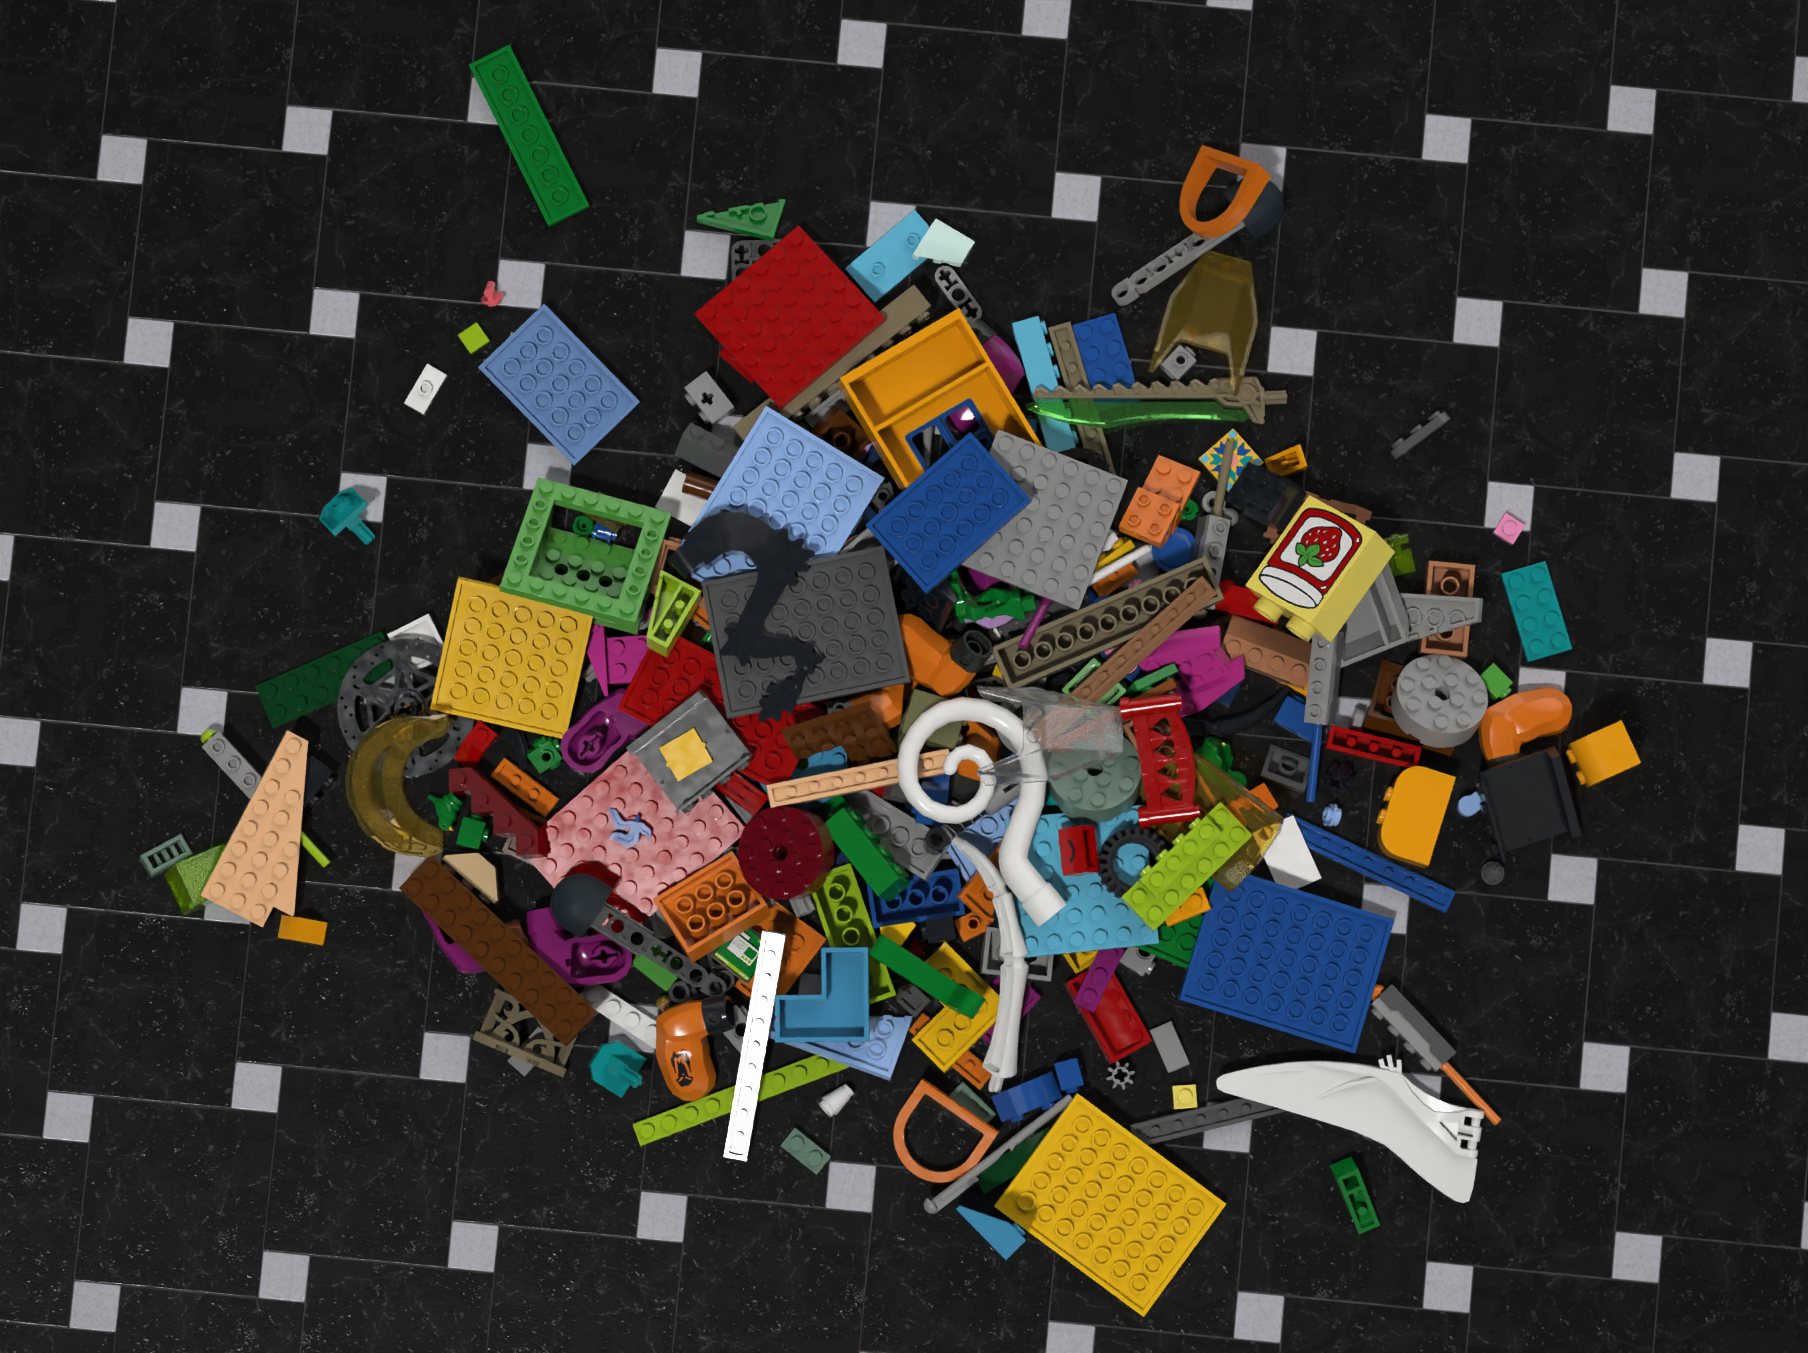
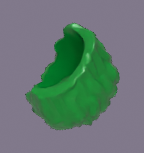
[1194,737,1233,781]

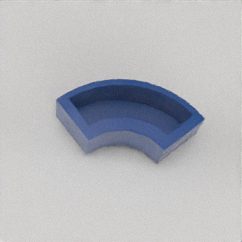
[911,774,950,826]
[991,1072,1062,1123]

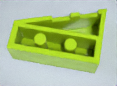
[647,570,701,657]

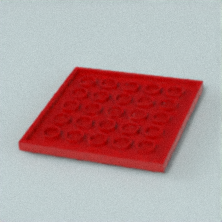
[694,225,886,410]

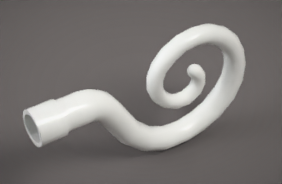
[897,697,1067,927]

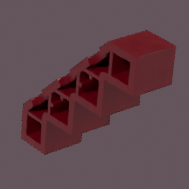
[449,767,548,859]

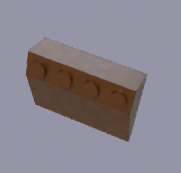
[1362,659,1455,756]

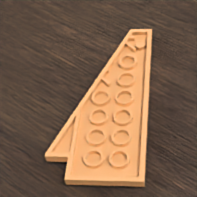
[200,730,308,927]

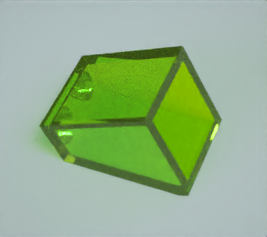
[164,844,225,916]

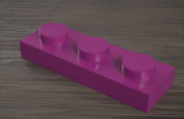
[1072,948,1125,1013]

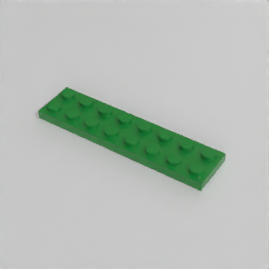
[469,45,590,227]

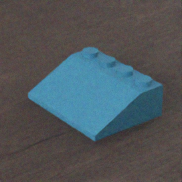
[956,1205,1026,1260]

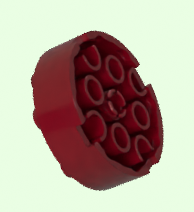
[738,806,834,900]

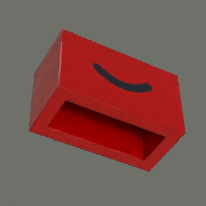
[1058,825,1099,876]

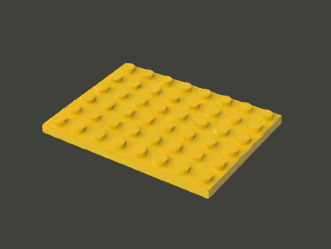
[994,1093,1226,1317]

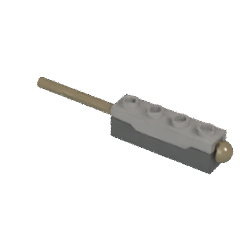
[1191,441,1234,619]

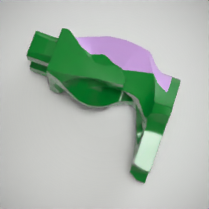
[949,569,1037,629]

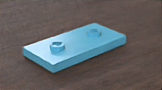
[845,210,930,304]

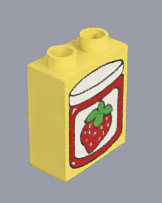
[1246,495,1395,643]

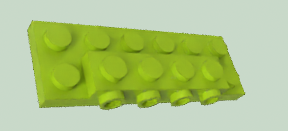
[1120,802,1253,932]

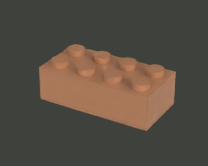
[1418,561,1475,659]

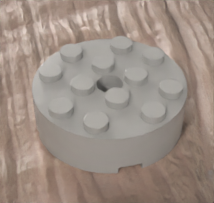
[1391,654,1488,748]

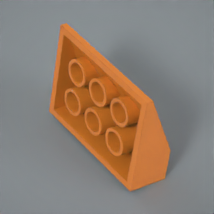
[653,851,771,963]

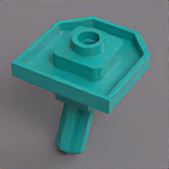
[319,488,375,545]
[589,1040,646,1098]

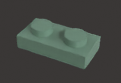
[781,1128,831,1175]

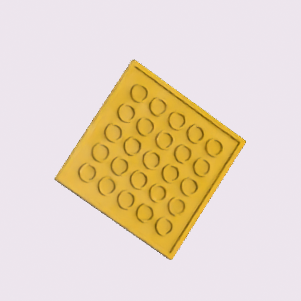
[430,577,593,739]

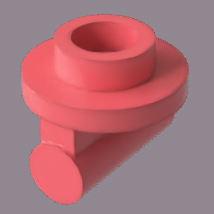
[481,281,504,307]

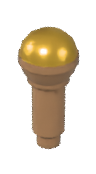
[656,995,672,1012]

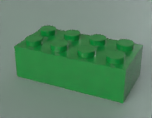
[825,808,911,902]

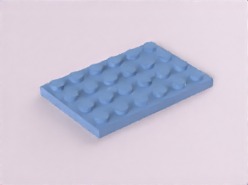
[478,304,640,466]

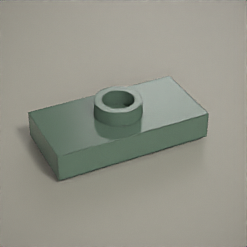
[949,1082,996,1123]

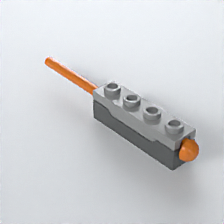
[1370,984,1501,1126]

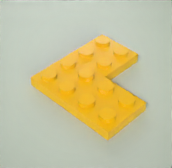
[912,942,999,1073]

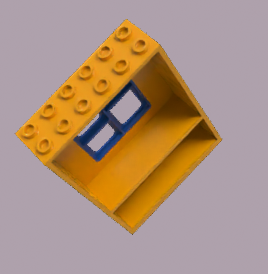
[837,308,1043,492]

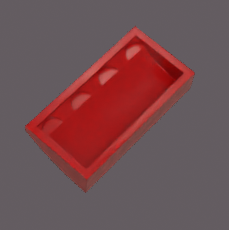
[1064,970,1152,1065]

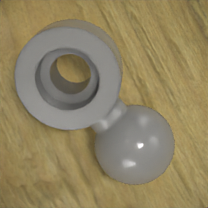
[1202,491,1239,526]

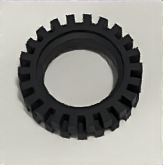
[1098,827,1169,899]

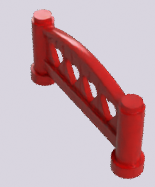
[1120,694,1201,830]

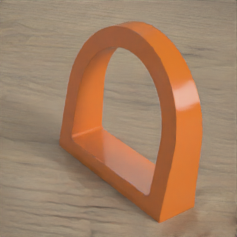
[1179,145,1271,238]
[893,1078,1000,1183]

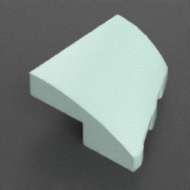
[912,219,975,267]

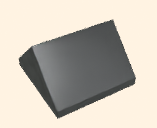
[1259,744,1310,794]

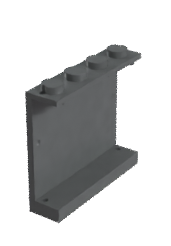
[626,690,753,814]

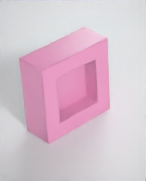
[1493,513,1525,545]

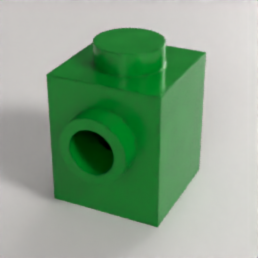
[456,814,490,851]

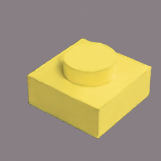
[1172,1084,1197,1109]

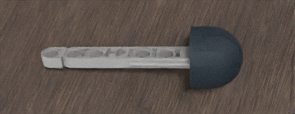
[1111,178,1284,306]

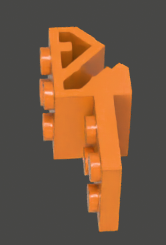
[1119,455,1201,548]

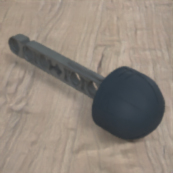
[551,874,726,997]

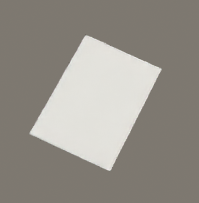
[655,469,707,526]
[1253,815,1321,889]

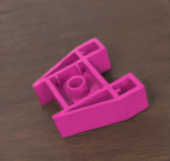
[586,611,652,697]
[1139,625,1245,718]

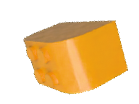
[1566,720,1641,788]
[1376,766,1456,868]

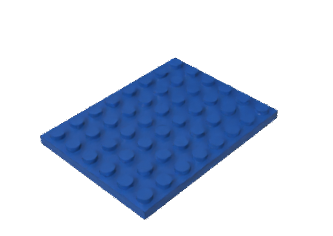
[1178,866,1394,1053]

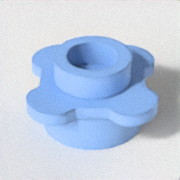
[1322,804,1342,827]

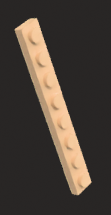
[766,748,949,808]

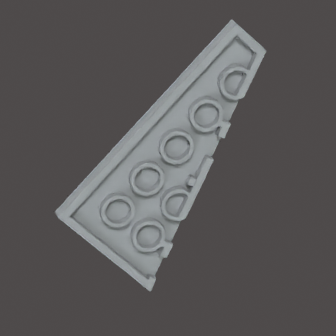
[1399,593,1483,644]

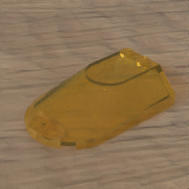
[1140,752,1284,892]

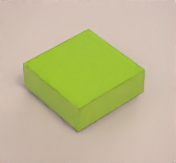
[458,322,490,355]

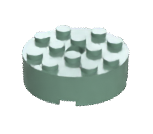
[1048,730,1141,823]

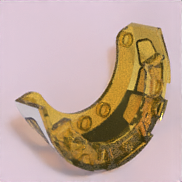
[345,714,448,858]

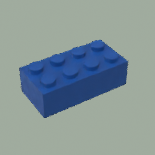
[866,869,965,929]

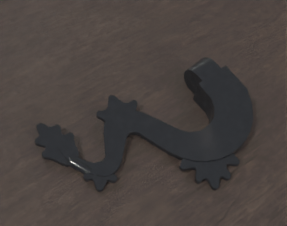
[667,512,824,722]

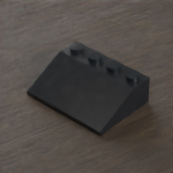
[891,565,957,635]

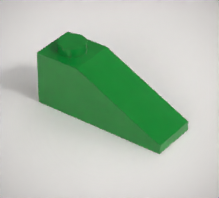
[1330,1157,1380,1234]

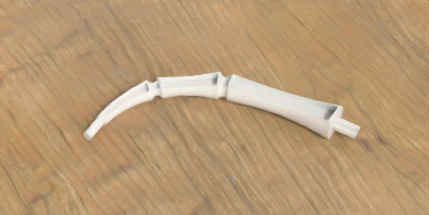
[951,836,1029,1093]

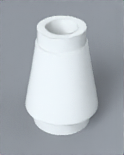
[819,1084,854,1117]

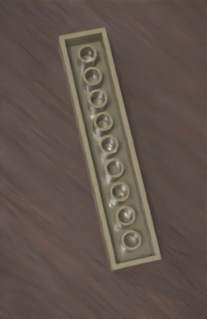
[733,285,931,443]
[992,556,1224,693]

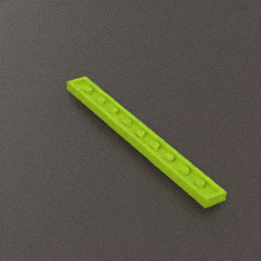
[632,1055,850,1146]

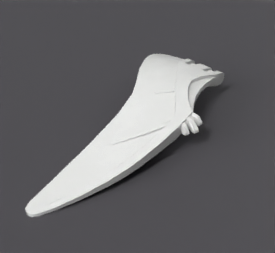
[1216,1055,1485,1203]

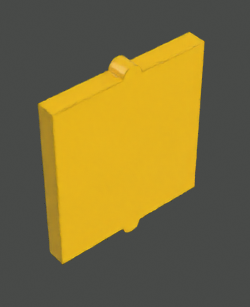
[659,728,713,781]

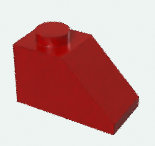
[454,720,500,769]

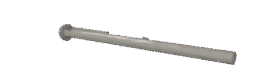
[924,1094,1072,1214]

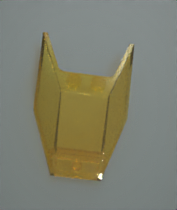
[1149,250,1258,396]

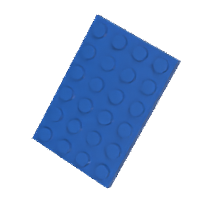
[865,432,1032,594]

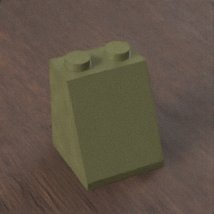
[896,689,967,752]

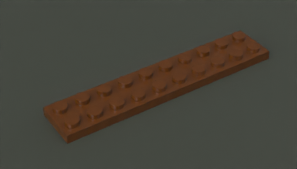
[399,855,598,1047]

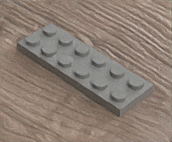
[812,790,952,882]

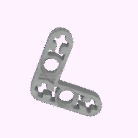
[935,266,982,325]

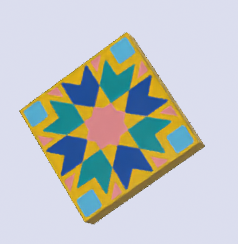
[1198,429,1264,493]

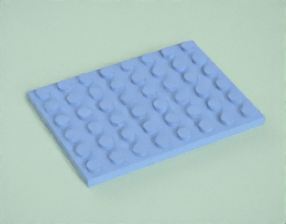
[678,406,885,583]

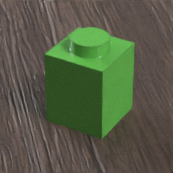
[1480,663,1513,700]

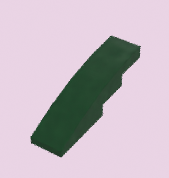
[975,1124,1053,1195]

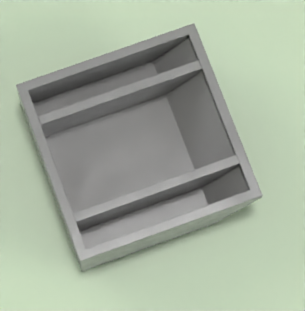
[1339,563,1409,668]

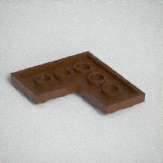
[782,700,898,767]

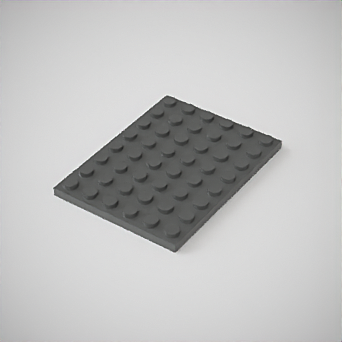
[701,546,911,719]

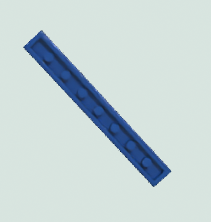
[1285,813,1455,913]

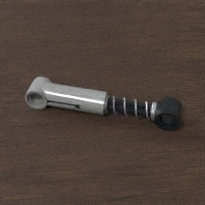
[923,757,1049,855]

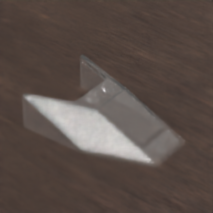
[977,686,1123,786]

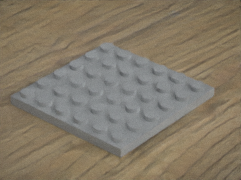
[961,429,1128,611]

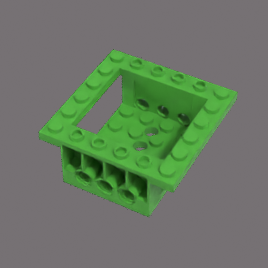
[499,477,672,635]

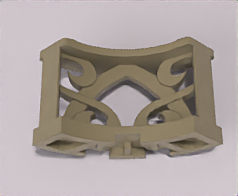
[473,988,578,1077]

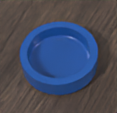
[1151,527,1195,573]

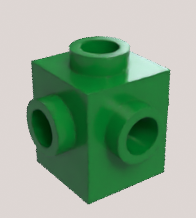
[527,736,563,774]

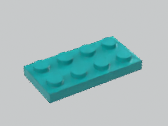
[1501,561,1572,663]

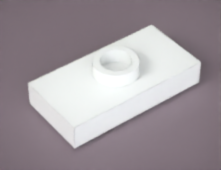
[404,364,447,415]

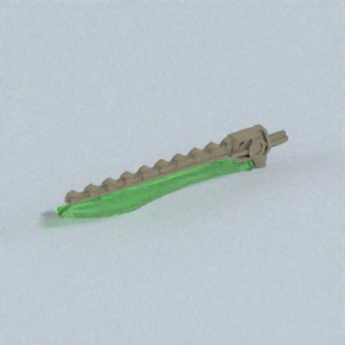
[1025,376,1287,428]

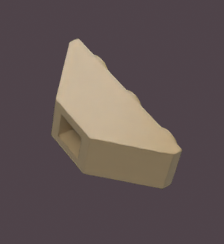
[442,853,500,905]

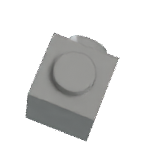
[1160,345,1197,381]

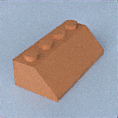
[1221,614,1312,690]

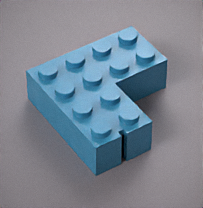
[775,947,870,1043]

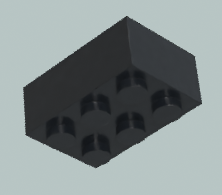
[1224,462,1307,532]

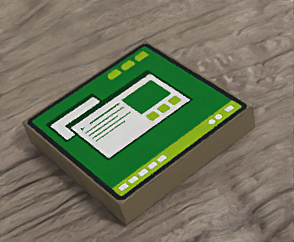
[710,928,762,985]

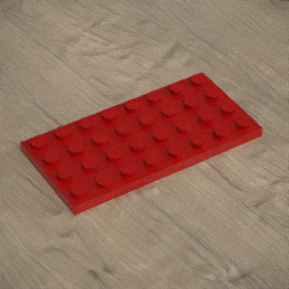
[617,637,825,785]

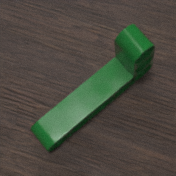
[868,934,986,1019]

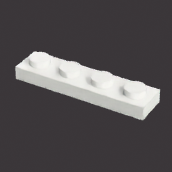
[580,984,656,1049]

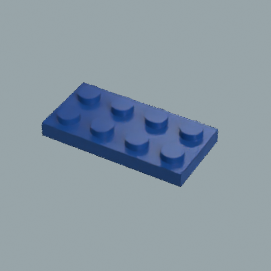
[1071,313,1141,413]

